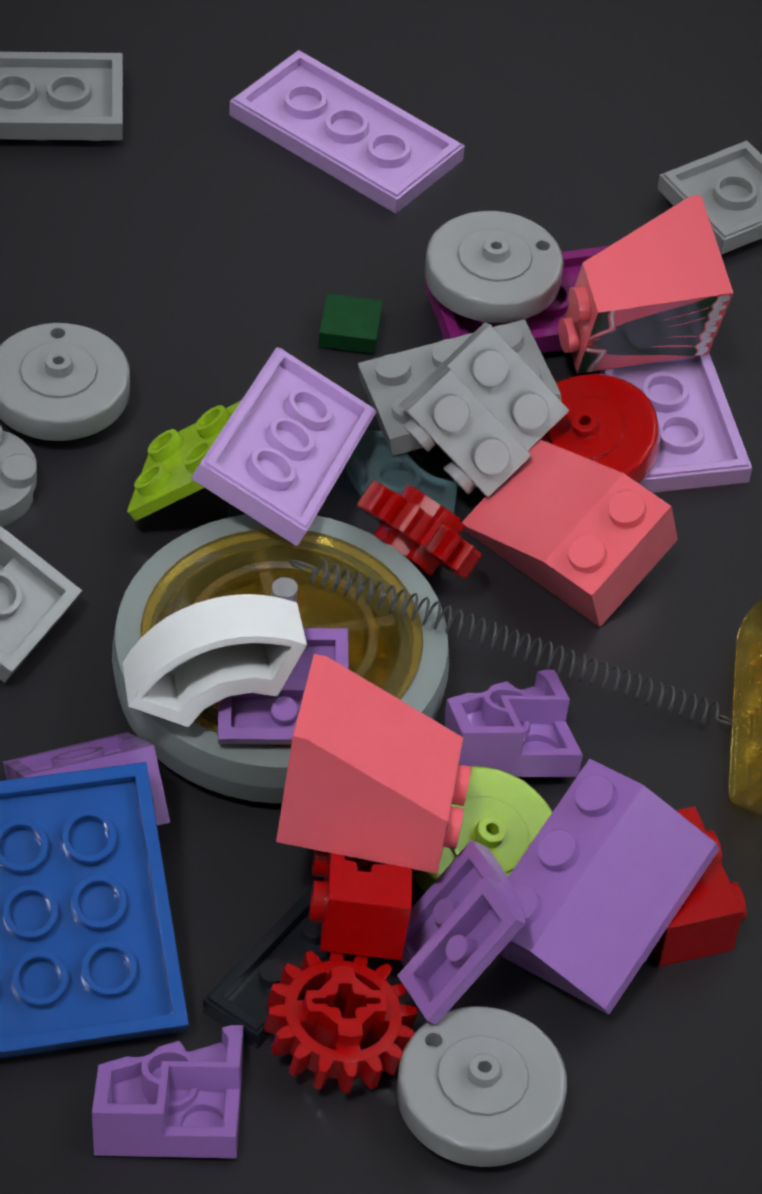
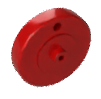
[541,374,661,483]

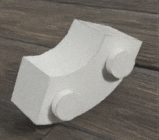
[122,594,307,727]

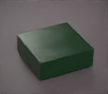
[318,293,383,354]

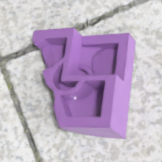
[445,670,583,777]
[92,1025,244,1158]

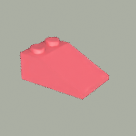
[462,439,678,628]

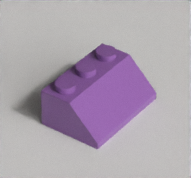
[500,759,720,1015]

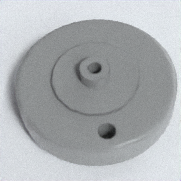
[425,211,564,323]
[0,323,130,441]
[397,1006,567,1167]

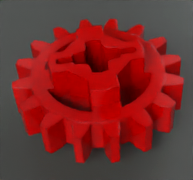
[357,480,482,580]
[264,950,418,1094]

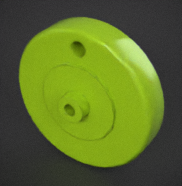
[412,766,553,893]

